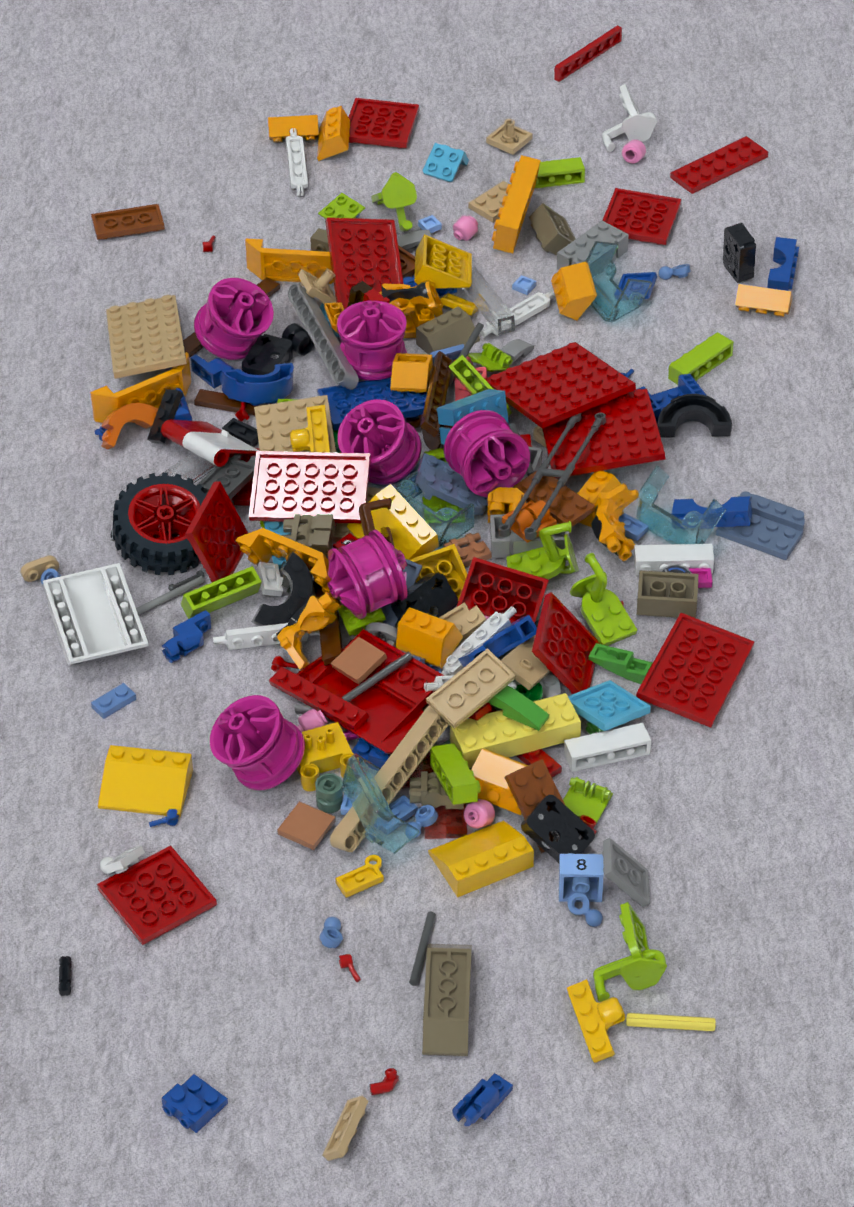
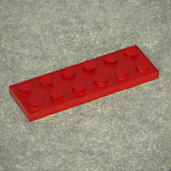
[670,136,768,194]

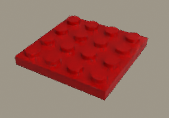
[348,98,419,148]
[602,188,682,245]
[185,481,248,582]
[532,592,600,694]
[97,845,217,945]

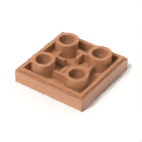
[331,637,387,684]
[277,801,336,850]

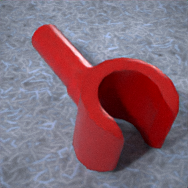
[203,235,216,252]
[235,402,250,422]
[271,656,299,672]
[339,954,361,982]

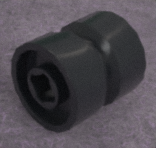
[282,323,314,356]

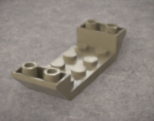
[422,944,472,1056]

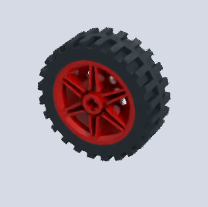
[113,472,208,575]

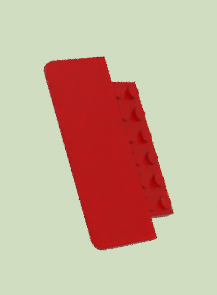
[297,629,444,754]

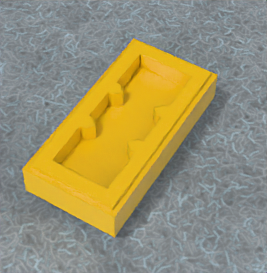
[441,293,479,316]

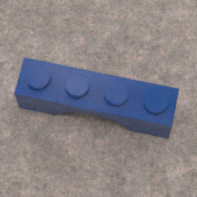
[767,237,799,291]
[671,496,753,529]
[458,615,537,668]

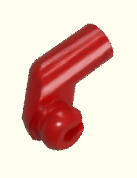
[369,1068,399,1095]

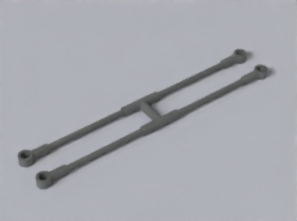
[499,413,606,540]

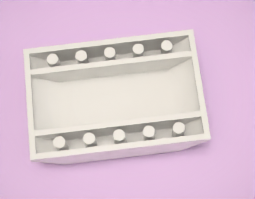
[43,563,149,665]

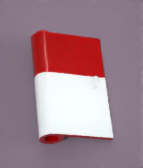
[161,420,259,467]

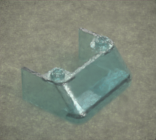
[585,241,652,322]
[636,465,726,544]
[395,470,474,552]
[342,754,420,854]

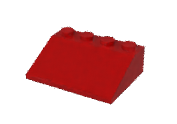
[457,557,549,624]

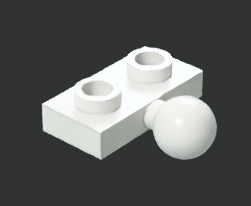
[257,562,285,597]
[100,845,145,874]

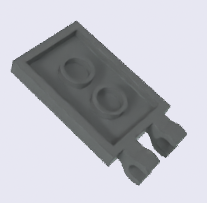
[196,453,256,500]

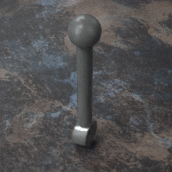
[168,571,204,591]

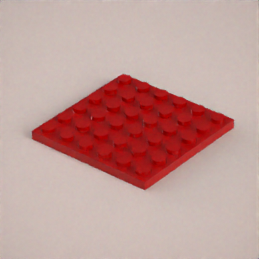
[485,342,636,429]
[542,388,666,479]

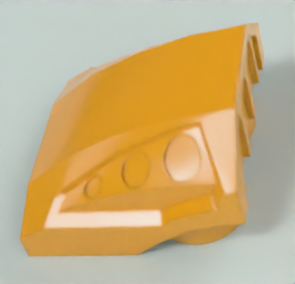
[487,487,526,523]

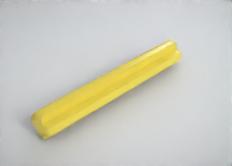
[626,1013,716,1031]

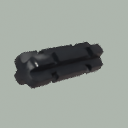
[58,956,72,996]

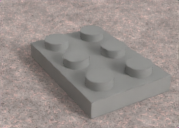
[602,838,650,907]

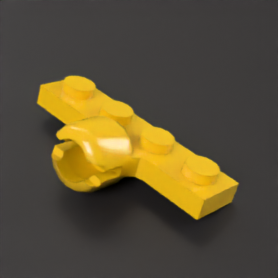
[290,405,330,453]
[567,979,625,1063]

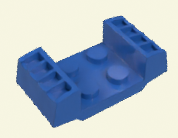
[634,374,707,423]

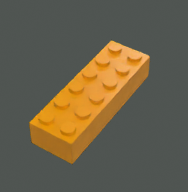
[491,155,541,254]

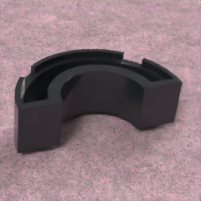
[657,394,732,438]
[251,552,313,626]

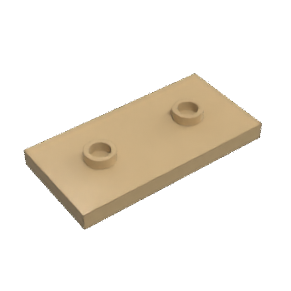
[500,635,551,690]
[426,648,516,729]

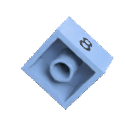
[559,853,604,902]

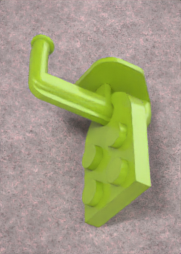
[371,172,417,232]
[506,521,579,579]
[570,553,638,646]
[593,902,667,1002]

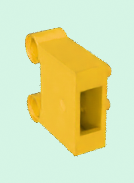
[297,722,359,792]

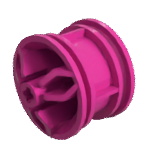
[194,278,274,360]
[337,301,407,380]
[338,399,422,485]
[444,410,530,497]
[328,530,407,619]
[210,695,305,790]

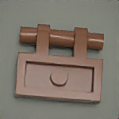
[443,533,492,567]

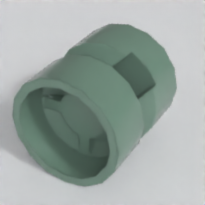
[315,773,343,813]

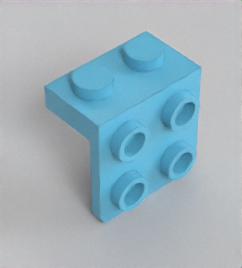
[423,143,469,182]

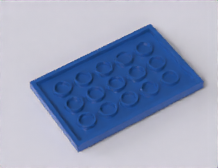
[317,377,428,431]

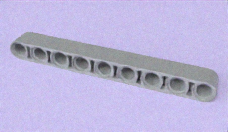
[288,284,359,390]

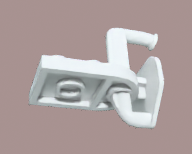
[602,84,657,152]

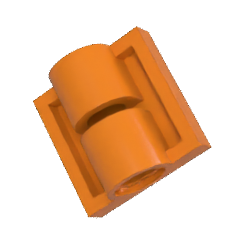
[502,500,557,543]

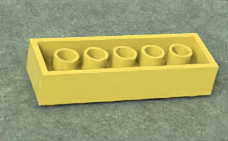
[450,693,581,768]

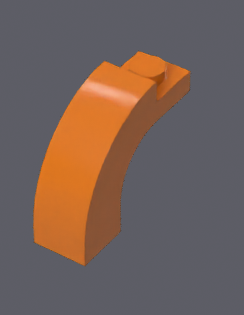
[101,403,158,450]

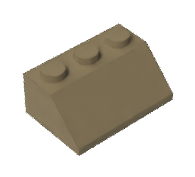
[529,203,576,255]
[416,307,480,355]
[636,570,699,618]

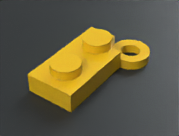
[335,855,384,898]

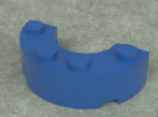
[222,363,294,406]

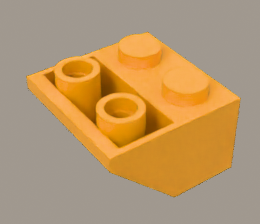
[390,353,433,393]

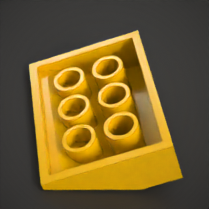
[414,234,472,289]
[347,484,439,560]
[409,544,467,612]
[98,745,193,817]
[428,820,534,898]

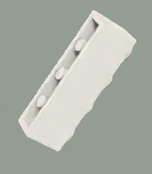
[634,544,714,575]
[564,723,651,772]

